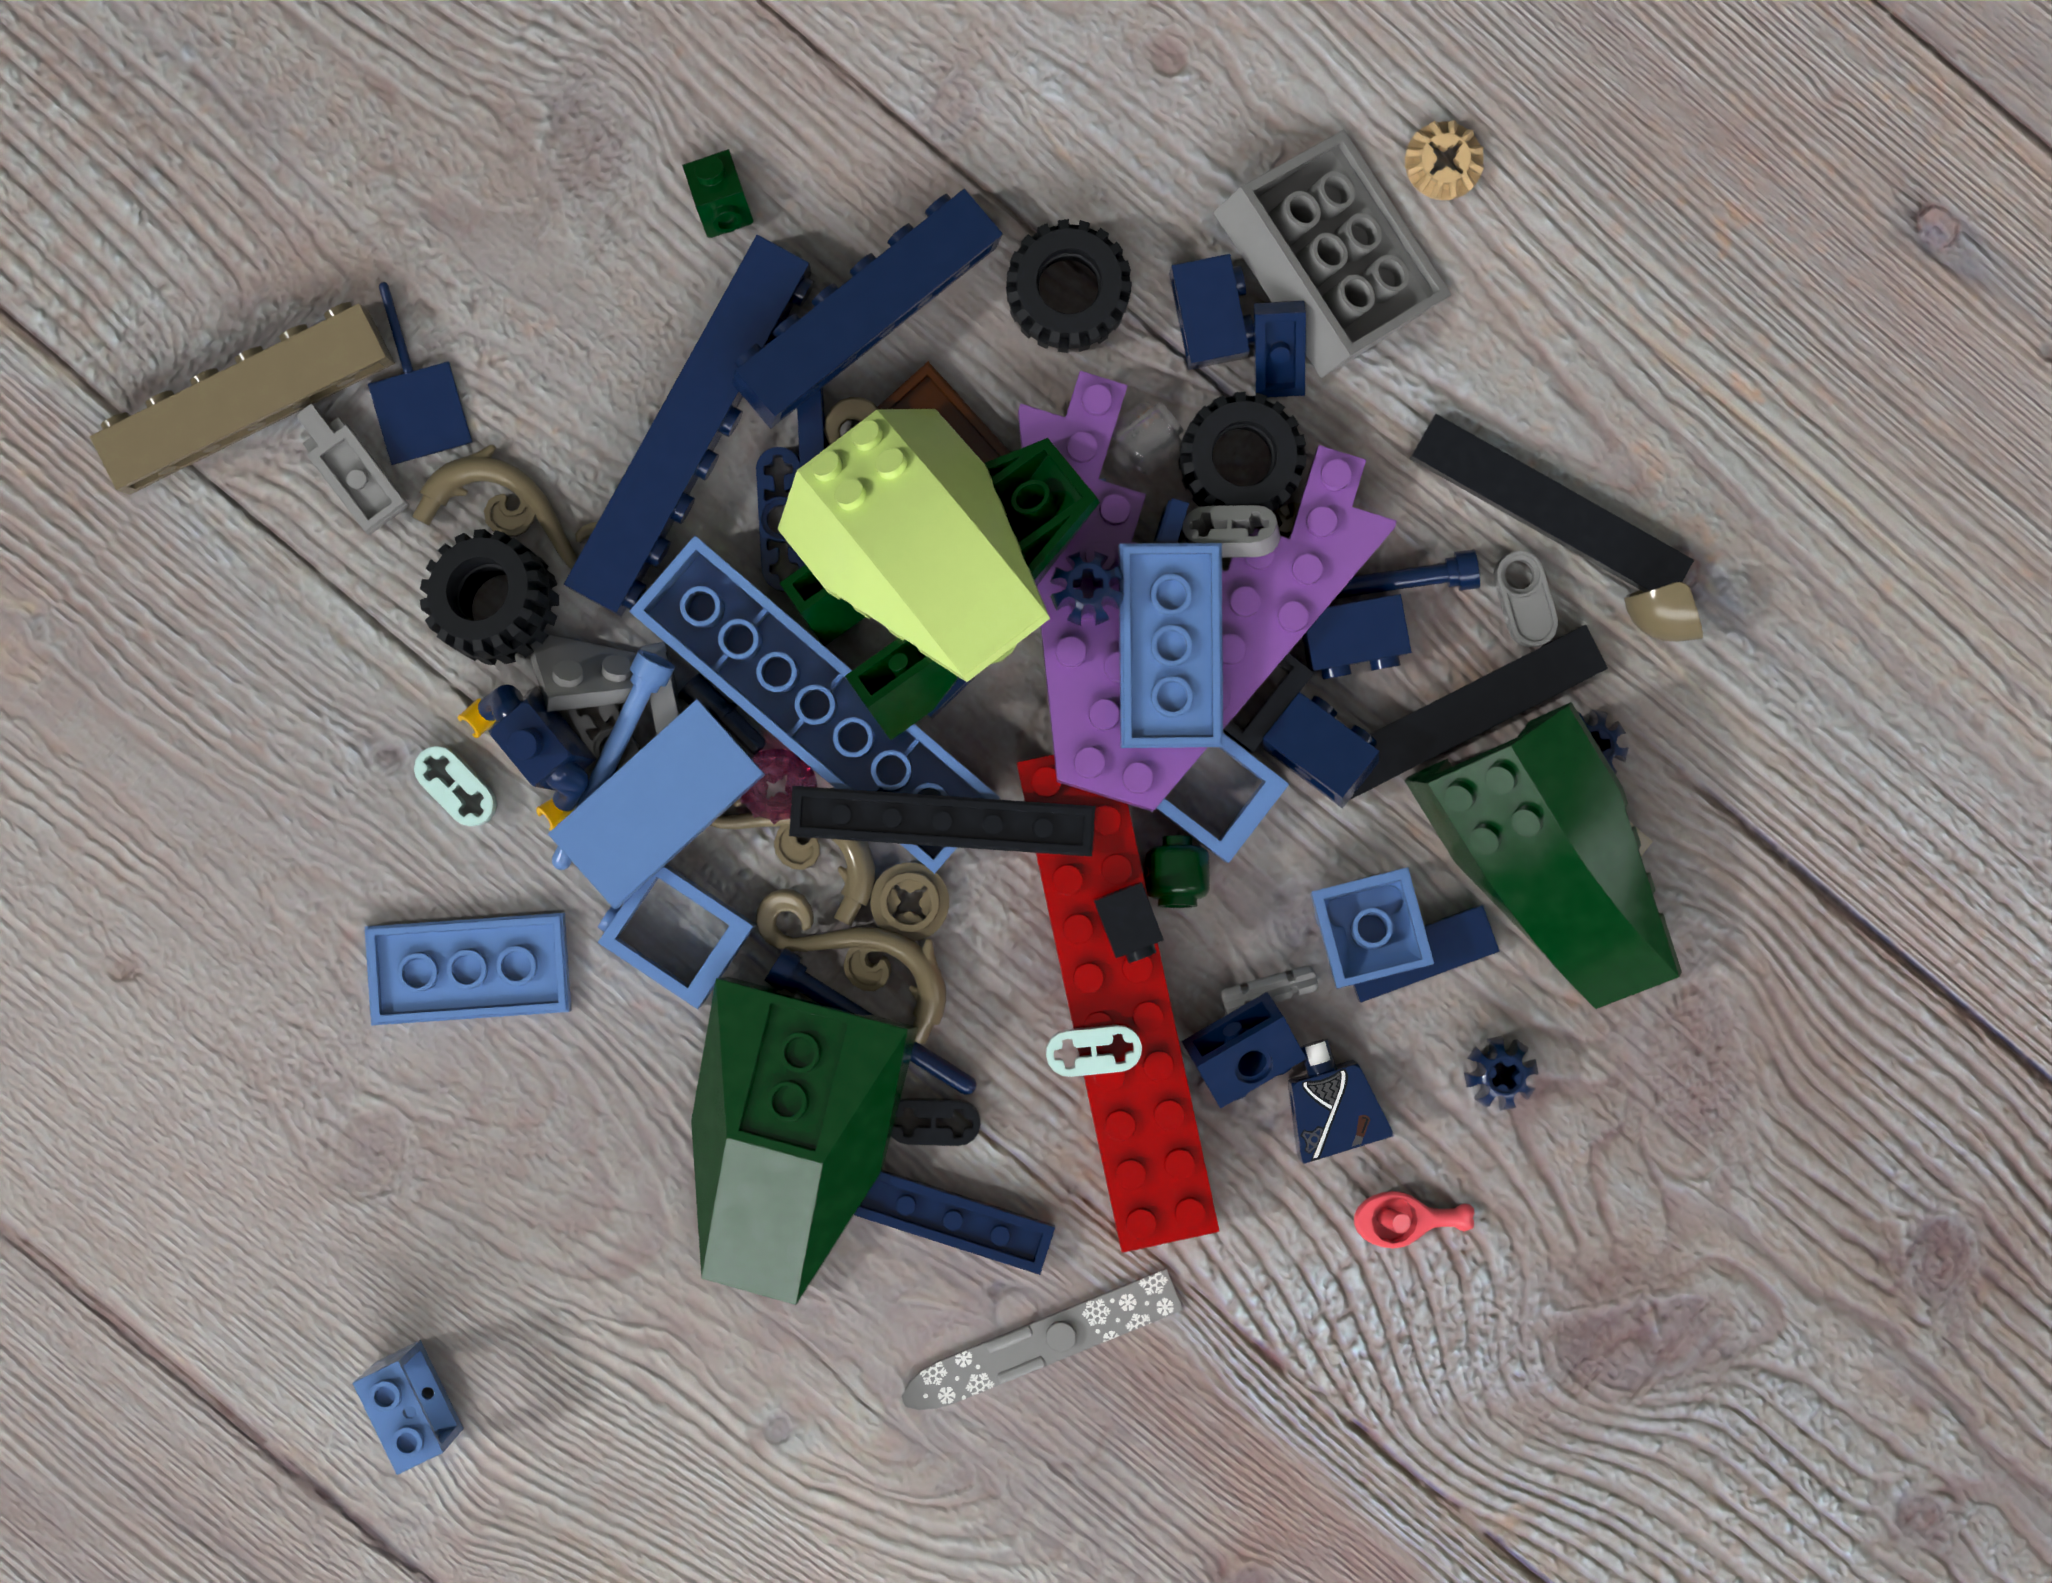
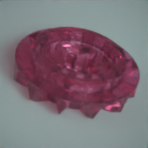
[740,749,817,825]

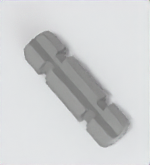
[1221,965,1318,1014]

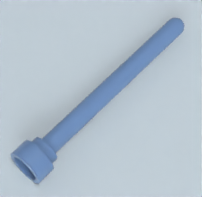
[552,650,675,870]

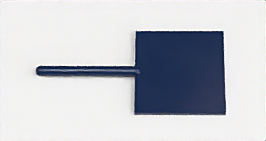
[368,282,473,465]

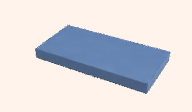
[1118,543,1223,748]
[548,699,766,909]
[364,912,572,1026]

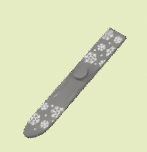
[902,1268,1183,1410]

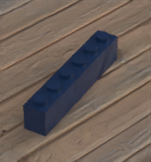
[732,188,1003,429]

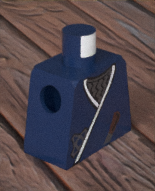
[1288,1039,1394,1164]

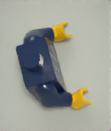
[457,684,597,831]

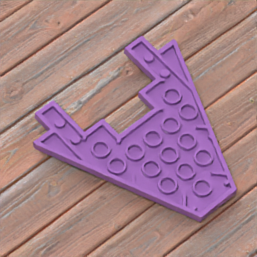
[1018,371,1397,812]

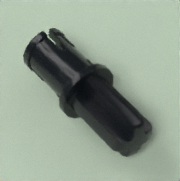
[678,673,766,759]

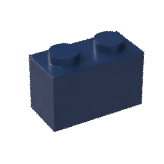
[1169,254,1254,370]
[1302,594,1412,680]
[1263,692,1380,809]

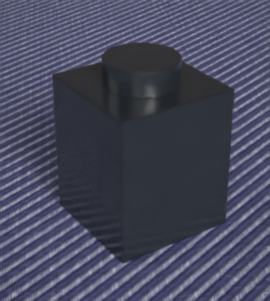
[1093,882,1164,963]

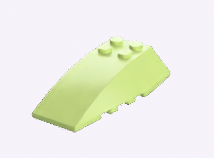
[778,409,1050,682]

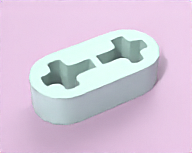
[414,746,497,826]
[1046,1025,1142,1077]

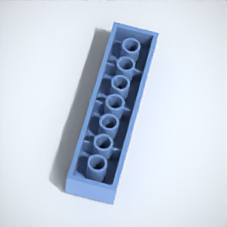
[629,535,1000,874]

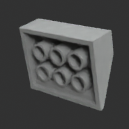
[1213,130,1452,378]

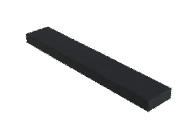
[1410,414,1694,592]
[1350,625,1608,800]
[789,786,1096,857]

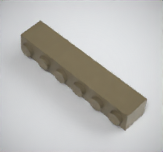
[89,302,395,495]

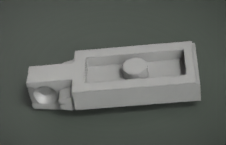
[295,403,410,535]

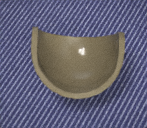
[1624,582,1703,642]

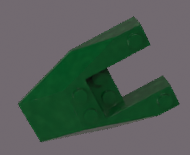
[779,438,1100,740]

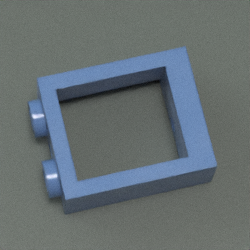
[1156,733,1289,863]
[597,864,757,1009]
[352,1340,464,1475]

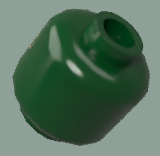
[1145,835,1210,908]

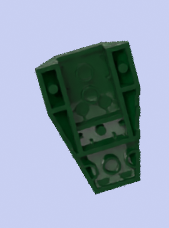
[1404,702,1682,1009]

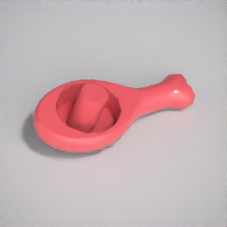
[1354,1191,1475,1249]

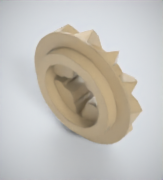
[1405,120,1484,200]

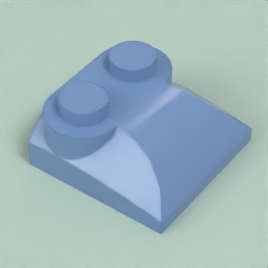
[1310,867,1434,989]

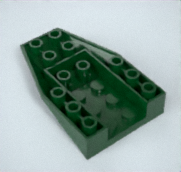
[691,977,918,1305]

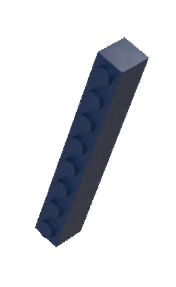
[564,235,815,617]

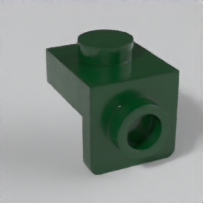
[682,149,754,238]

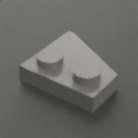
[529,634,636,712]

